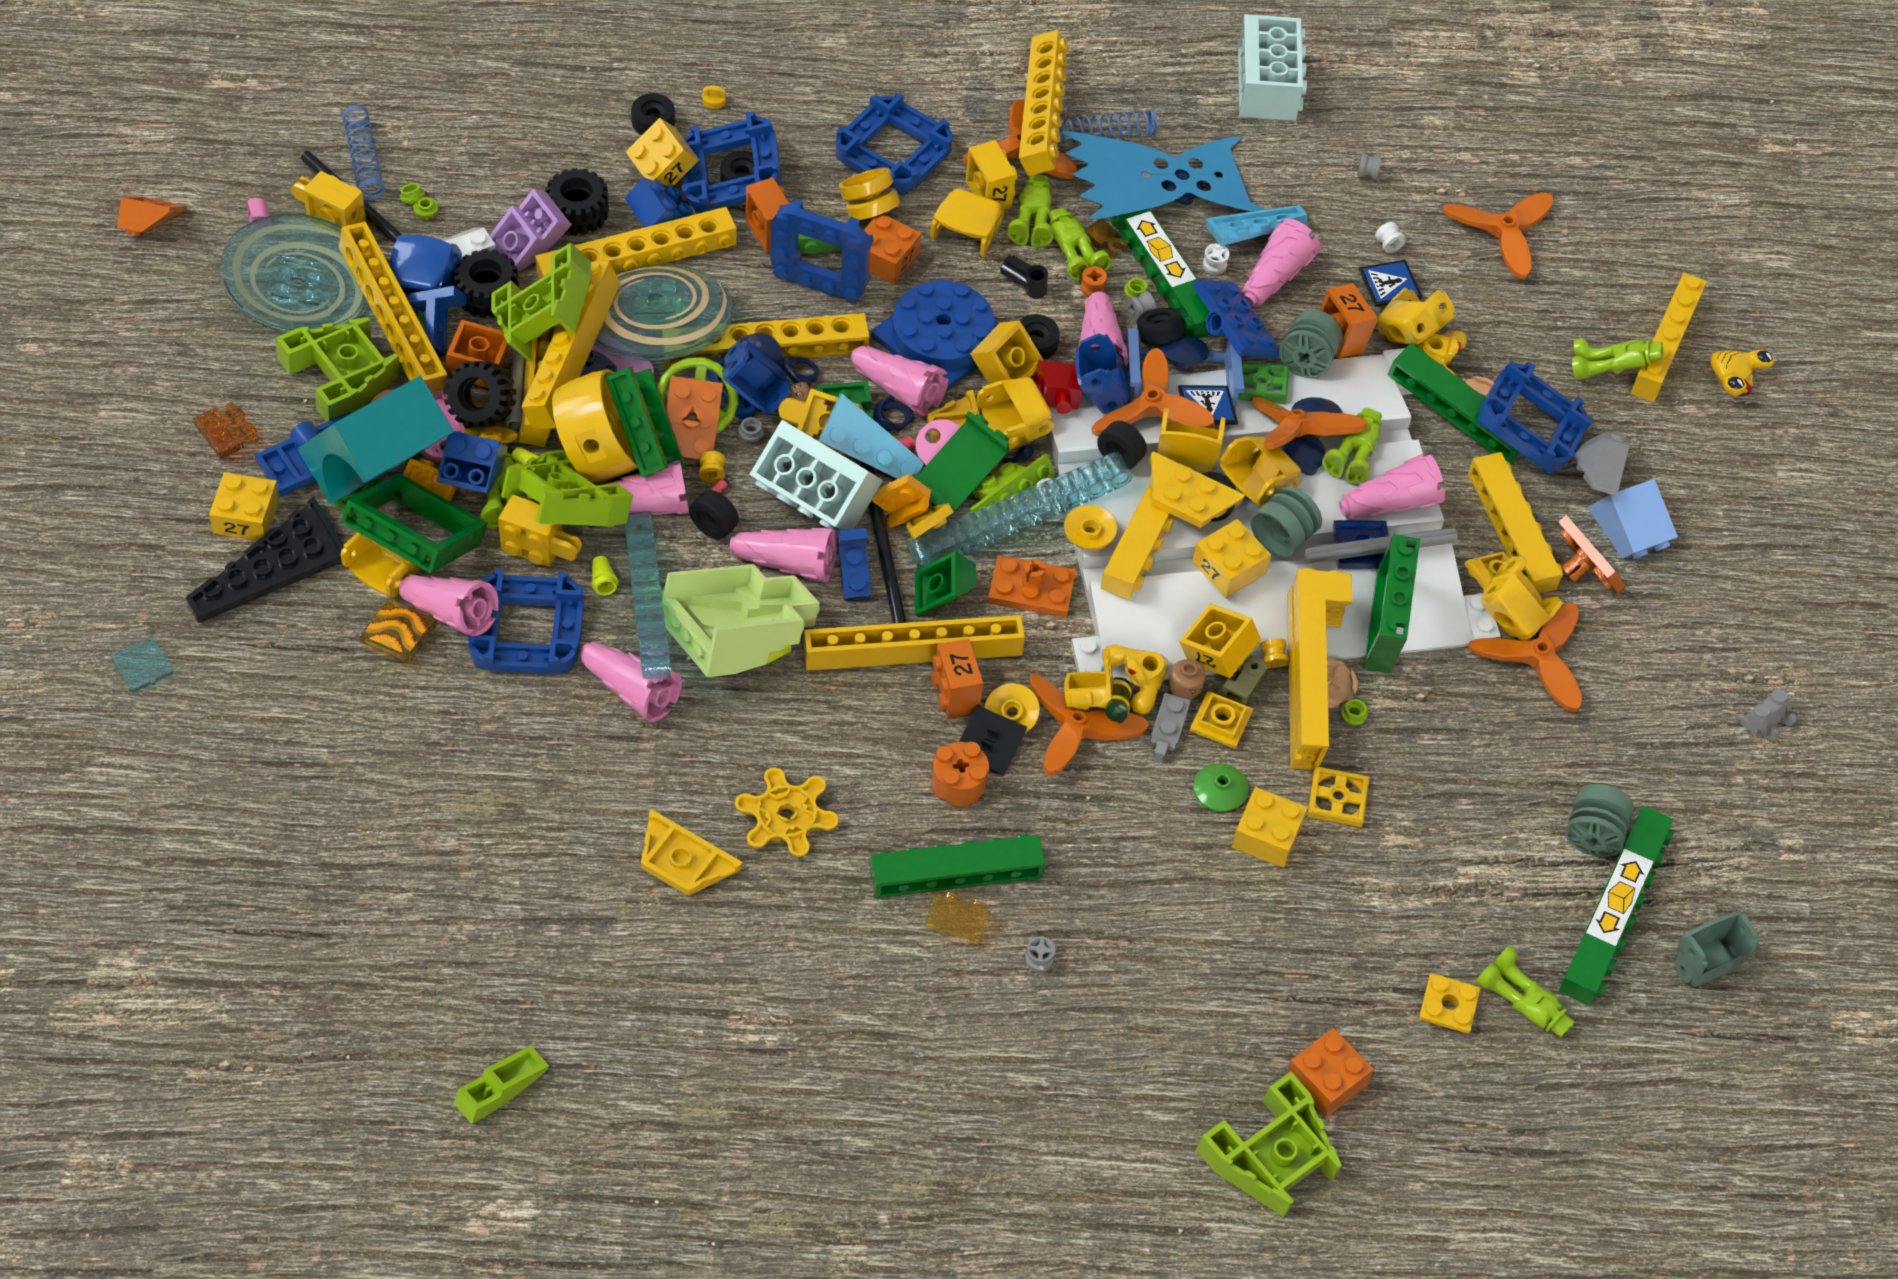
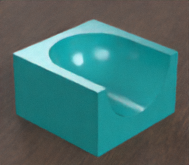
[297,375,454,504]

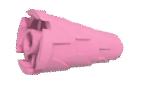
[1241,218,1320,307]
[1079,292,1128,371]
[851,346,948,417]
[1339,452,1446,519]
[596,460,689,515]
[729,528,837,582]
[399,574,499,636]
[580,641,682,722]

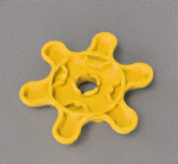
[735,767,838,858]

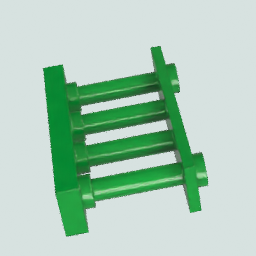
[605,367,686,477]

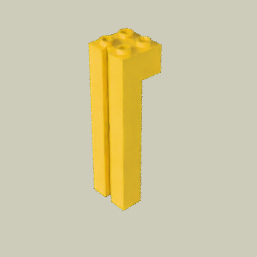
[1287,568,1352,770]

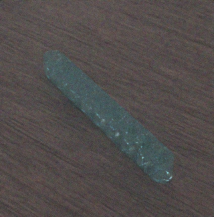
[907,453,1133,569]
[624,511,671,680]

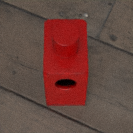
[1034,360,1083,414]

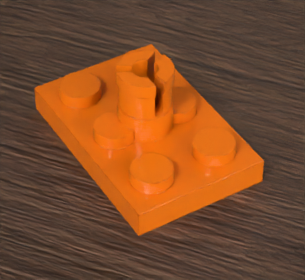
[666,376,723,460]
[1558,515,1626,593]
[988,555,1076,618]

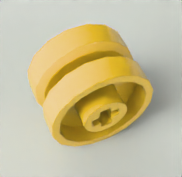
[838,168,900,220]

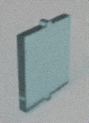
[110,636,174,693]

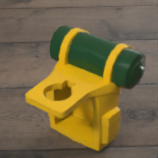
[1064,649,1132,723]

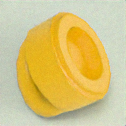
[702,85,726,110]

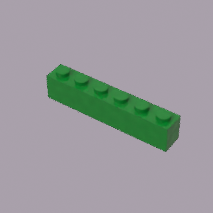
[1387,343,1520,464]
[870,834,1045,898]

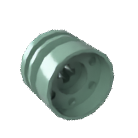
[1279,310,1343,378]
[1250,486,1322,557]
[1565,784,1634,857]

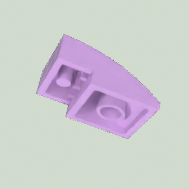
[489,189,572,273]

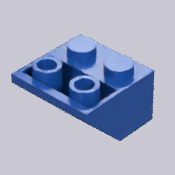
[625,177,693,228]
[436,431,508,494]

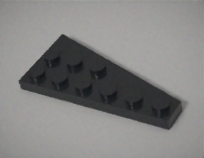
[186,496,344,623]

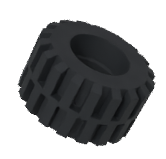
[545,168,609,235]
[454,249,519,318]
[443,361,517,428]

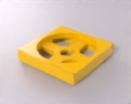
[1307,766,1370,828]

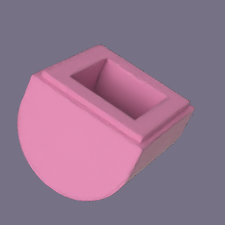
[247,198,272,233]

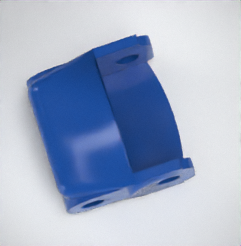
[390,235,463,297]
[1075,333,1130,414]
[722,341,791,415]

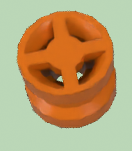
[1080,266,1107,297]

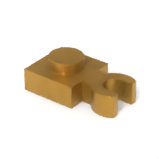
[1084,218,1127,259]

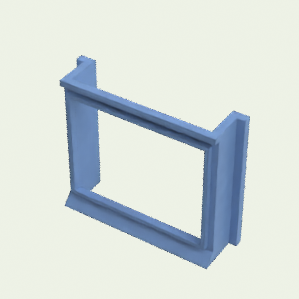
[1127,328,1244,413]

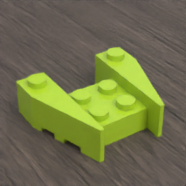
[491,243,591,361]
[276,317,399,422]
[501,450,633,527]
[1196,1072,1342,1217]

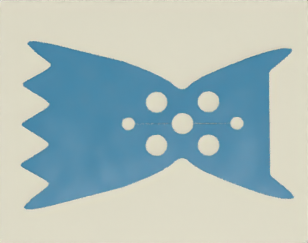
[1061,131,1265,219]

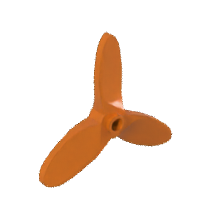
[963,100,1078,179]
[1442,192,1553,279]
[1092,348,1215,435]
[1252,396,1367,450]
[1467,603,1582,712]
[1029,673,1149,776]

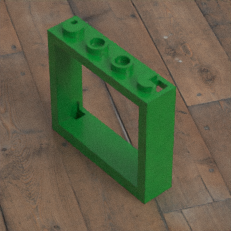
[341,473,488,573]
[1363,534,1420,674]

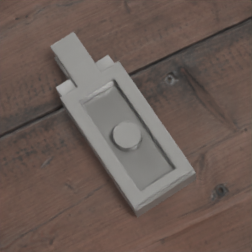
[1150,693,1191,764]

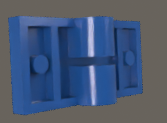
[1193,279,1280,359]
[255,412,351,497]

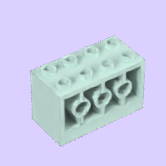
[1238,14,1307,121]
[749,420,883,534]

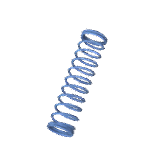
[342,105,385,200]
[1058,109,1158,145]

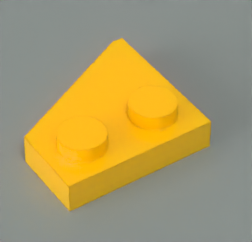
[906,503,954,539]

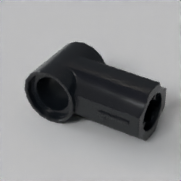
[1000,255,1048,299]

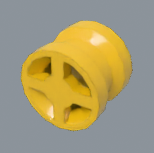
[699,451,726,483]
[1259,638,1289,668]

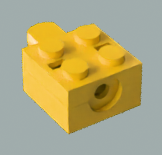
[291,171,366,239]
[778,389,864,458]
[498,494,582,568]

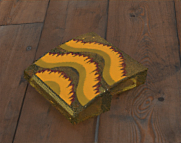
[359,599,437,663]

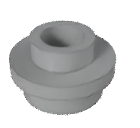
[738,417,764,442]

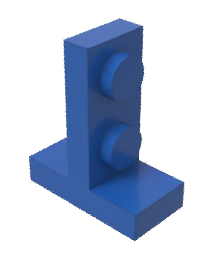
[408,286,467,357]
[836,528,872,600]

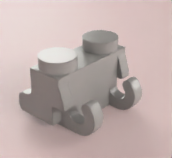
[1740,689,1796,741]

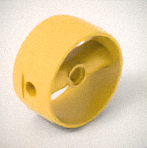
[552,369,638,484]

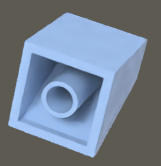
[1588,479,1678,560]

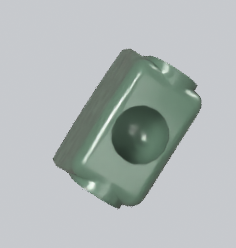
[1675,911,1760,987]

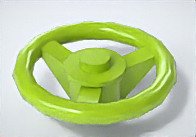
[658,357,739,434]

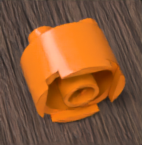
[931,742,989,807]

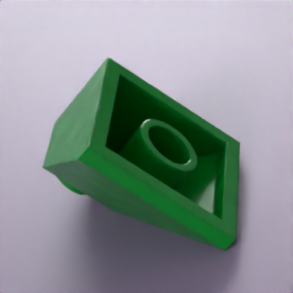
[915,551,977,618]

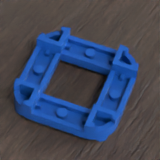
[835,92,953,195]
[681,112,782,213]
[770,199,874,302]
[1478,361,1592,474]
[468,569,584,674]

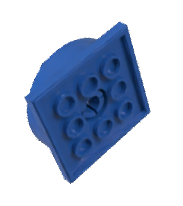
[871,278,999,392]

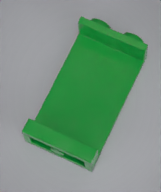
[912,411,1010,520]

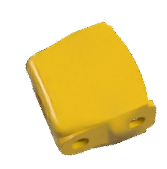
[930,188,1004,257]
[1377,288,1455,345]
[977,377,1054,451]
[1157,408,1226,473]
[1219,436,1301,506]
[341,532,429,598]
[1481,556,1563,641]

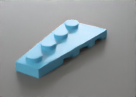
[1206,205,1307,246]
[818,393,924,479]

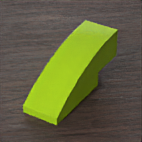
[454,1045,549,1124]

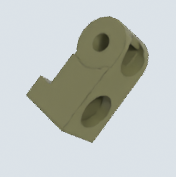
[1221,656,1266,706]

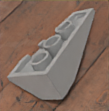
[1570,431,1631,496]

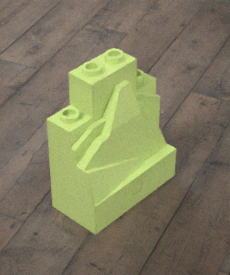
[659,564,820,677]

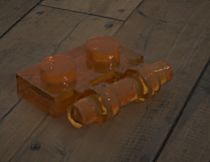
[193,402,260,460]

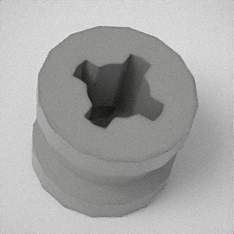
[1357,153,1381,180]
[1126,291,1157,321]
[1025,936,1056,973]

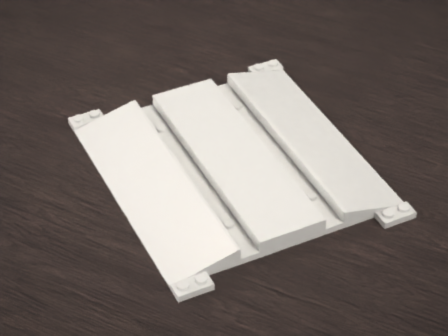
[1048,348,1501,684]

